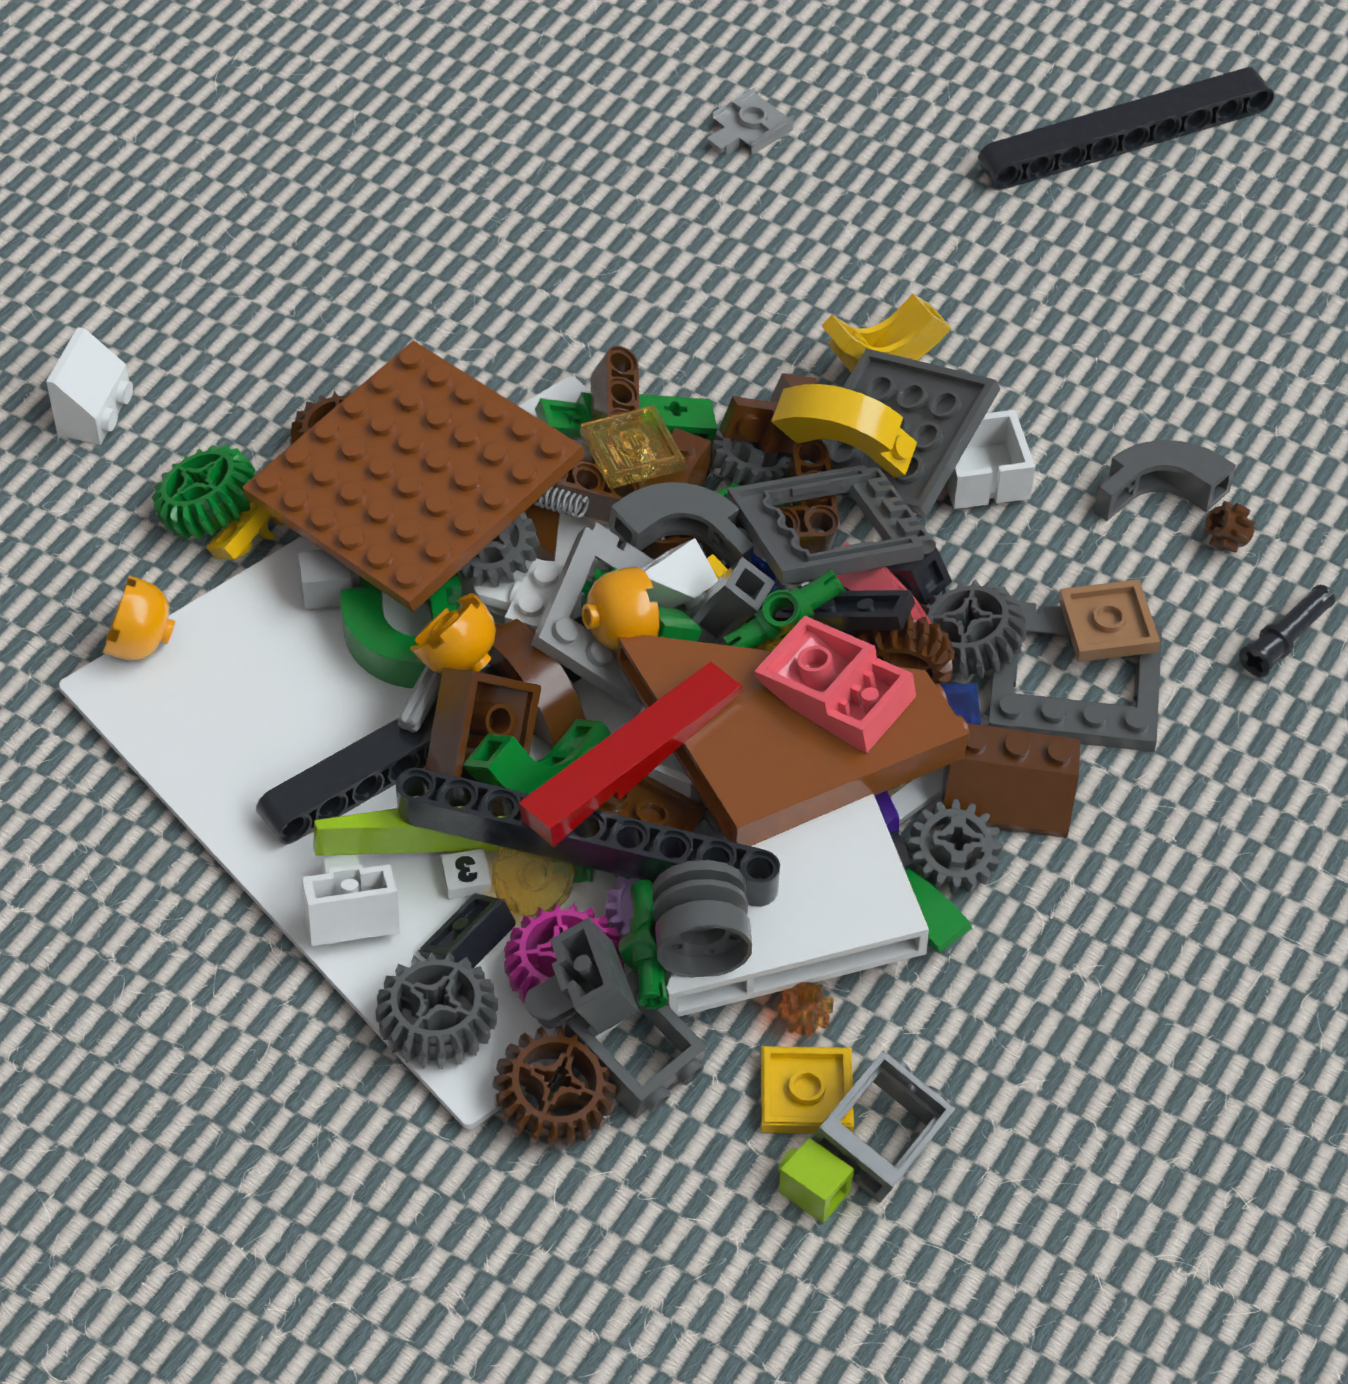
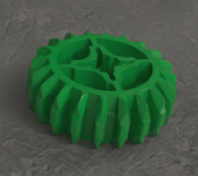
[151,445,256,539]

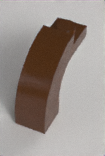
[719,373,819,453]
[487,619,586,746]

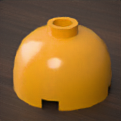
[582,566,659,652]
[102,575,176,660]
[410,593,496,674]

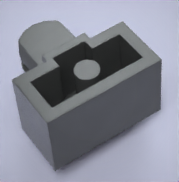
[525,918,639,1034]

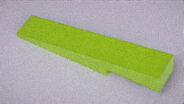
[313,806,513,856]

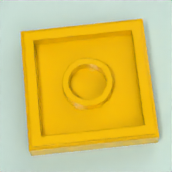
[761,1046,854,1134]

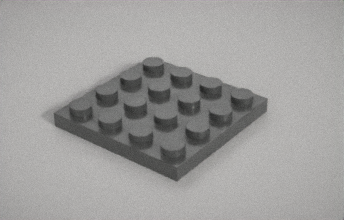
[803,348,1000,517]

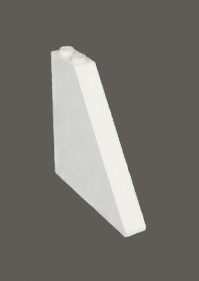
[666,794,929,1017]

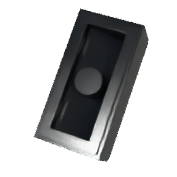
[418,893,516,969]

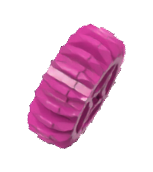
[504,902,624,1004]

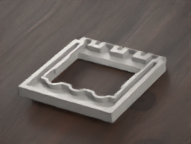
[531,522,696,714]

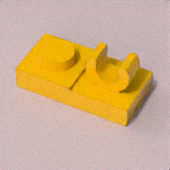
[206,502,285,560]

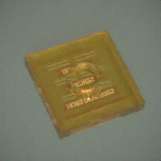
[580,405,685,489]

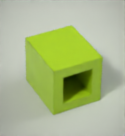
[778,1137,854,1223]

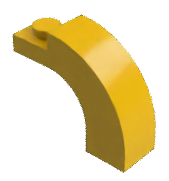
[822,293,952,373]
[771,384,917,478]

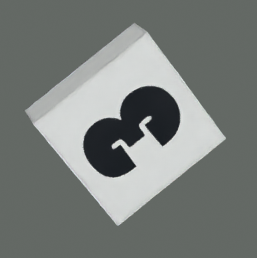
[441,848,492,899]

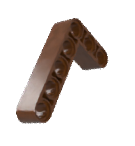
[537,346,642,523]
[641,439,840,561]

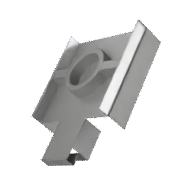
[707,87,794,155]

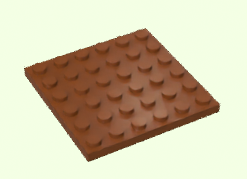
[242,340,585,612]

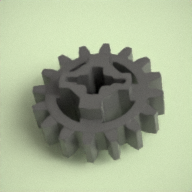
[711,432,792,486]
[460,511,540,587]
[907,799,1003,894]

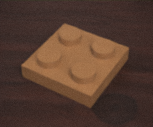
[1058,579,1160,662]

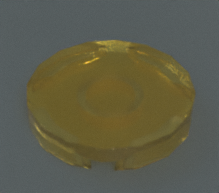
[492,847,576,918]

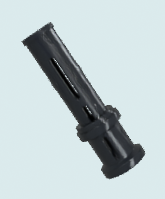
[1239,584,1336,677]

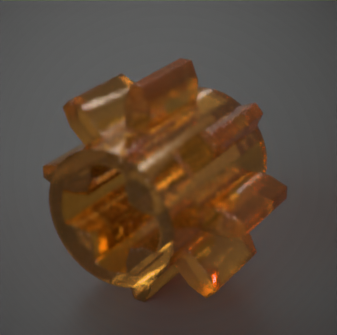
[777,982,834,1038]

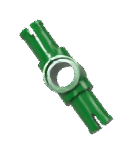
[723,568,846,649]
[619,880,668,1010]

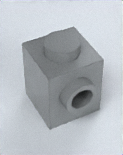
[298,550,360,610]

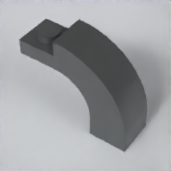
[1095,440,1236,521]
[608,482,755,567]
[689,557,775,645]

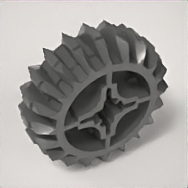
[921,579,1027,681]
[375,951,498,1069]

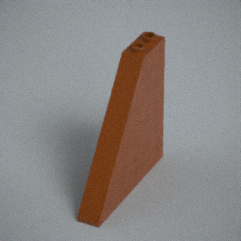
[616,635,970,846]

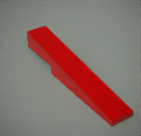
[519,661,742,847]

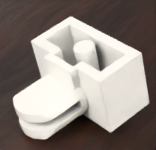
[474,558,564,633]
[302,855,400,946]

